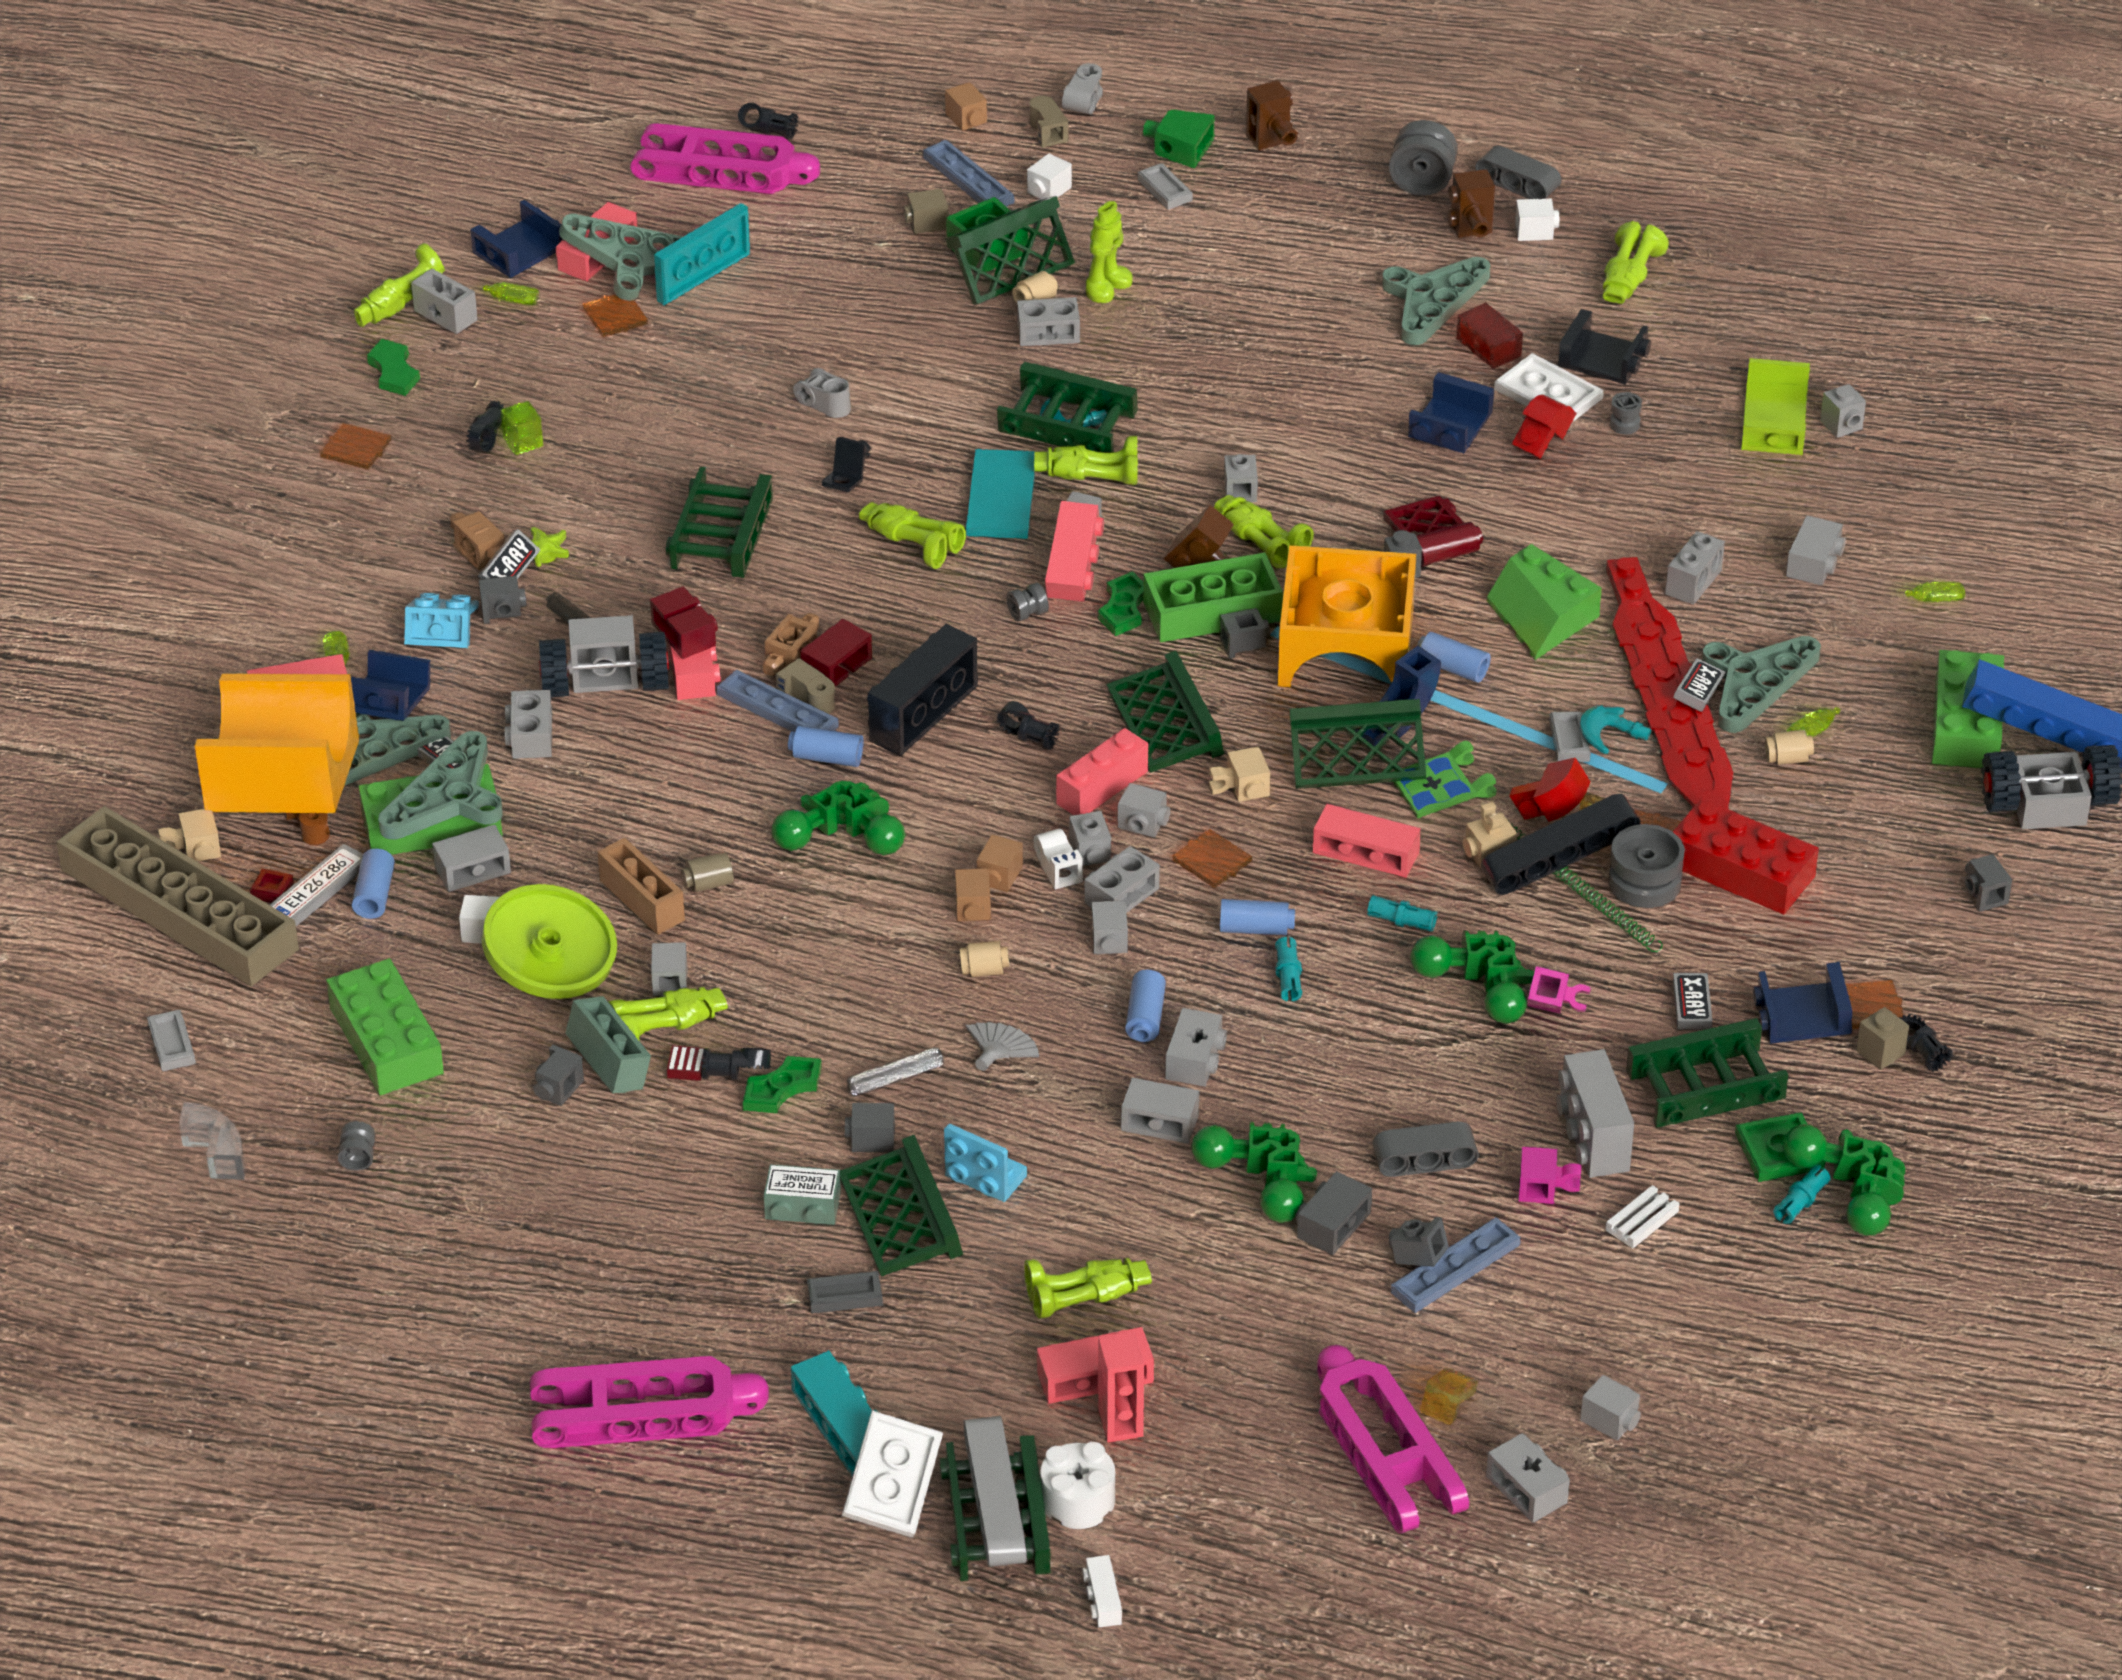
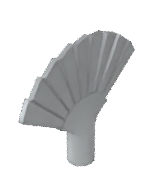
[966,1022,1039,1071]

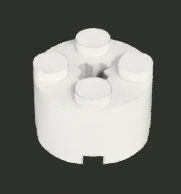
[1041,1442,1115,1529]

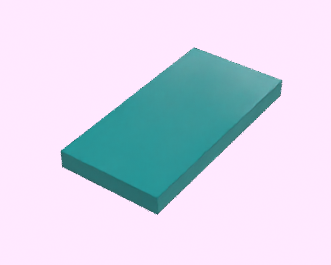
[654,203,750,306]
[966,449,1037,539]

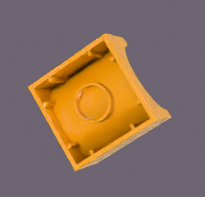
[1278,545,1416,687]
[195,674,359,813]

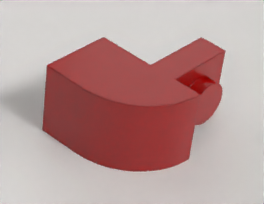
[1512,394,1577,459]
[1509,757,1591,822]

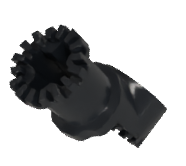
[738,103,798,139]
[466,400,511,452]
[996,701,1060,750]
[1899,1014,1953,1072]
[702,1048,771,1081]

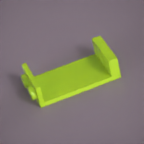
[1741,358,1810,455]

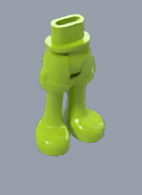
[1085,201,1133,303]
[1602,221,1669,304]
[354,243,445,327]
[1034,436,1138,485]
[1214,495,1314,568]
[859,502,966,569]
[608,987,728,1041]
[1024,1257,1152,1319]

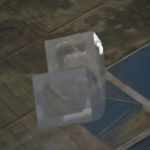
[179,1102,246,1180]

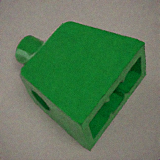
[1143,109,1215,169]

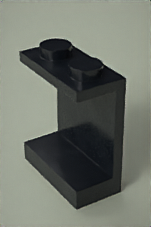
[1558,309,1651,385]

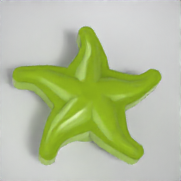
[531,527,569,567]

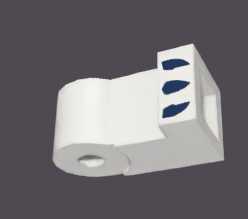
[1033,828,1083,890]

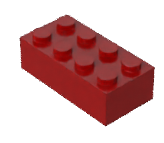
[1673,798,1819,915]

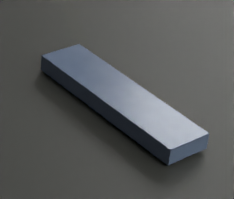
[923,140,1014,206]
[717,669,839,732]
[1391,1217,1520,1313]

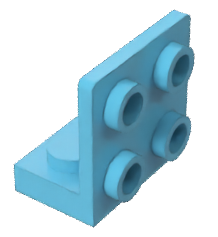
[404,593,479,648]
[944,1124,1027,1202]

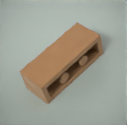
[598,837,685,935]

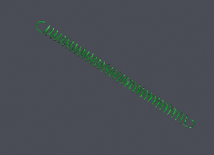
[1508,820,1663,952]

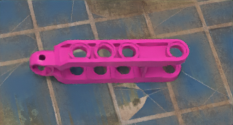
[630,123,820,194]
[1317,1344,1469,1534]
[530,1356,769,1448]

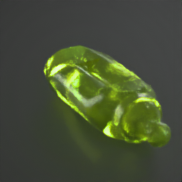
[482,282,539,305]
[1905,581,1965,602]
[323,631,350,666]
[1786,707,1841,738]

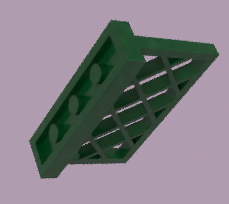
[945,196,1075,305]
[1106,650,1225,773]
[1290,699,1426,789]
[840,1135,963,1277]

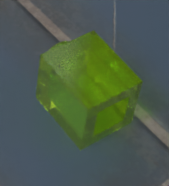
[501,401,543,455]

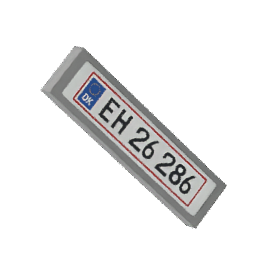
[270,844,363,926]

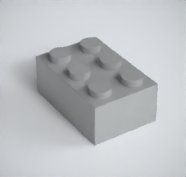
[1556,1049,1634,1178]

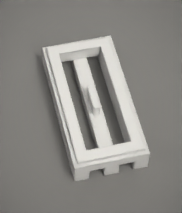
[1606,1185,1680,1249]

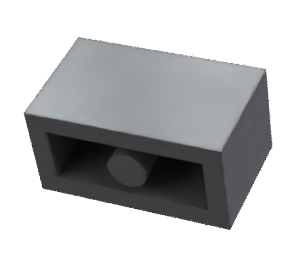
[1295,1171,1372,1255]

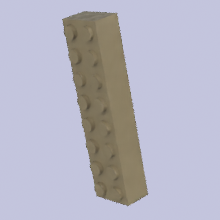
[56,806,299,987]

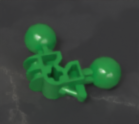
[771,781,906,856]
[1410,930,1534,1024]
[1191,1121,1317,1223]
[1782,1124,1906,1236]

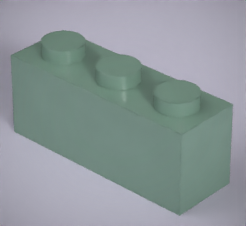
[565,996,651,1094]

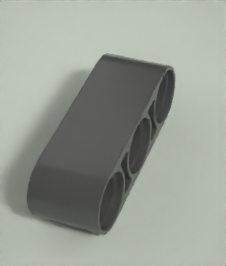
[1475,145,1562,199]
[1372,1122,1479,1177]

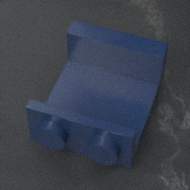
[470,200,563,278]
[1408,372,1494,454]
[351,650,431,721]
[1753,962,1852,1044]

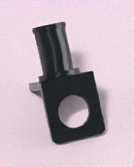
[821,437,871,492]

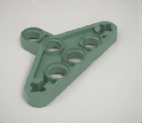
[559,214,683,301]
[1382,257,1490,345]
[1702,636,1821,733]
[344,713,451,786]
[378,731,503,840]

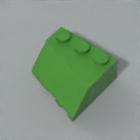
[1487,544,1602,660]

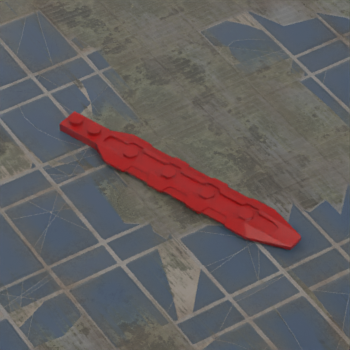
[1606,557,1733,809]

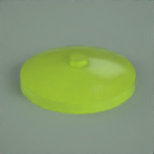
[481,884,617,999]

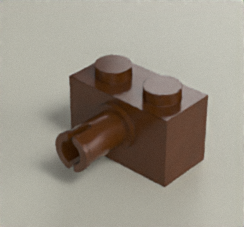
[1246,80,1298,151]
[1447,169,1495,238]
[1163,505,1234,568]

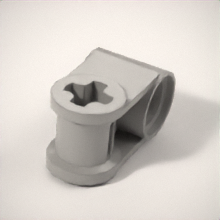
[1062,63,1103,115]
[793,368,851,418]

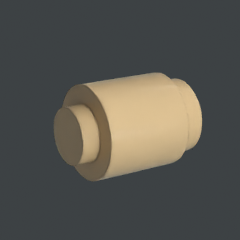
[1012,271,1058,304]
[1765,730,1814,765]
[960,941,1010,977]

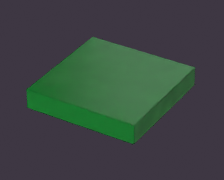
[1735,1112,1825,1182]

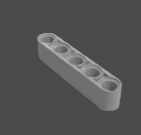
[964,1416,1027,1567]

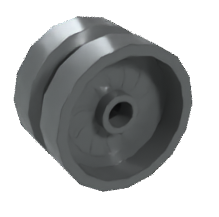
[1389,120,1458,196]
[1608,824,1685,908]

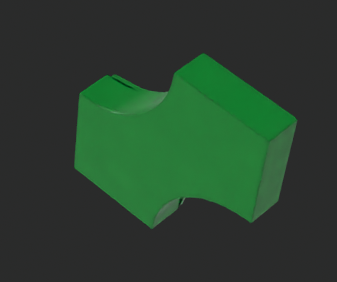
[367,339,420,396]
[1098,571,1143,636]
[743,1056,822,1113]

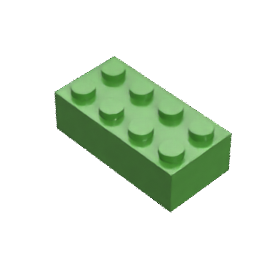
[1143,552,1283,643]
[1932,649,2004,768]
[358,764,503,855]
[326,958,444,1095]

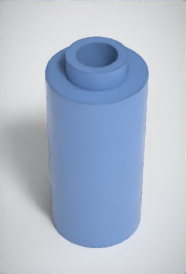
[1417,631,1491,683]
[788,726,864,767]
[352,849,395,919]
[1220,899,1295,936]
[1125,970,1166,1042]

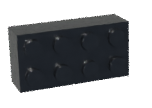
[867,624,978,757]

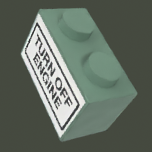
[764,1164,841,1225]

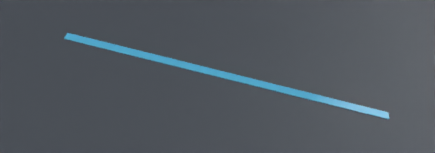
[1270,626,1668,794]

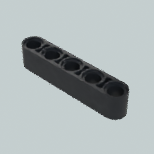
[1481,794,1641,895]

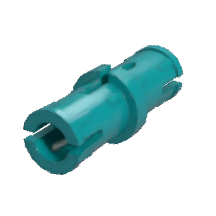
[1367,895,1438,933]
[1275,937,1303,1002]
[1773,1165,1830,1224]

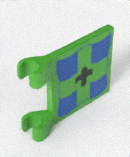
[1393,741,1497,819]

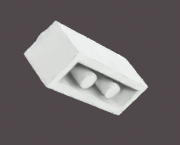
[1082,1555,1122,1628]

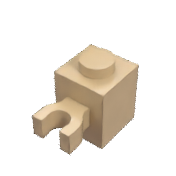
[1209,746,1270,802]
[1463,802,1517,868]
[158,809,221,862]

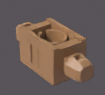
[450,511,505,570]
[763,613,819,676]

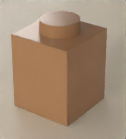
[945,82,987,131]
[977,835,1023,892]
[955,868,991,922]

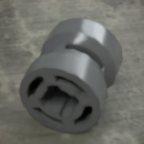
[1610,392,1642,435]
[1006,582,1049,622]
[338,1121,376,1171]

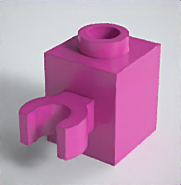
[1527,966,1591,1014]
[1519,1147,1581,1204]

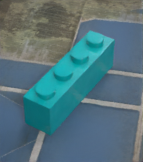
[791,1350,878,1477]

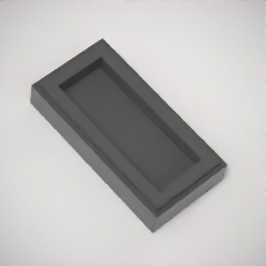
[807,1271,883,1314]

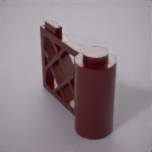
[1383,496,1483,567]

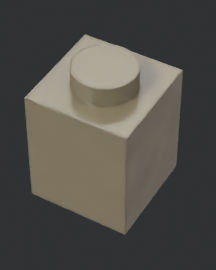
[903,188,948,234]
[1856,1007,1909,1070]

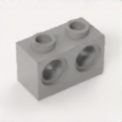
[1017,297,1080,346]
[1665,531,1725,605]
[505,690,552,759]
[1084,846,1160,913]

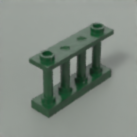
[997,361,1138,453]
[666,466,773,578]
[1626,1018,1788,1128]
[939,1435,1050,1581]

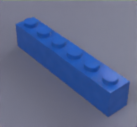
[1962,659,2122,767]

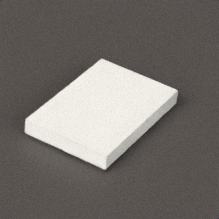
[1494,353,1604,421]
[842,1411,943,1538]

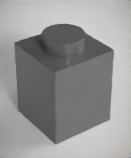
[845,1103,895,1153]

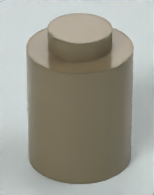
[681,851,734,893]

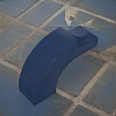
[1354,646,1441,747]

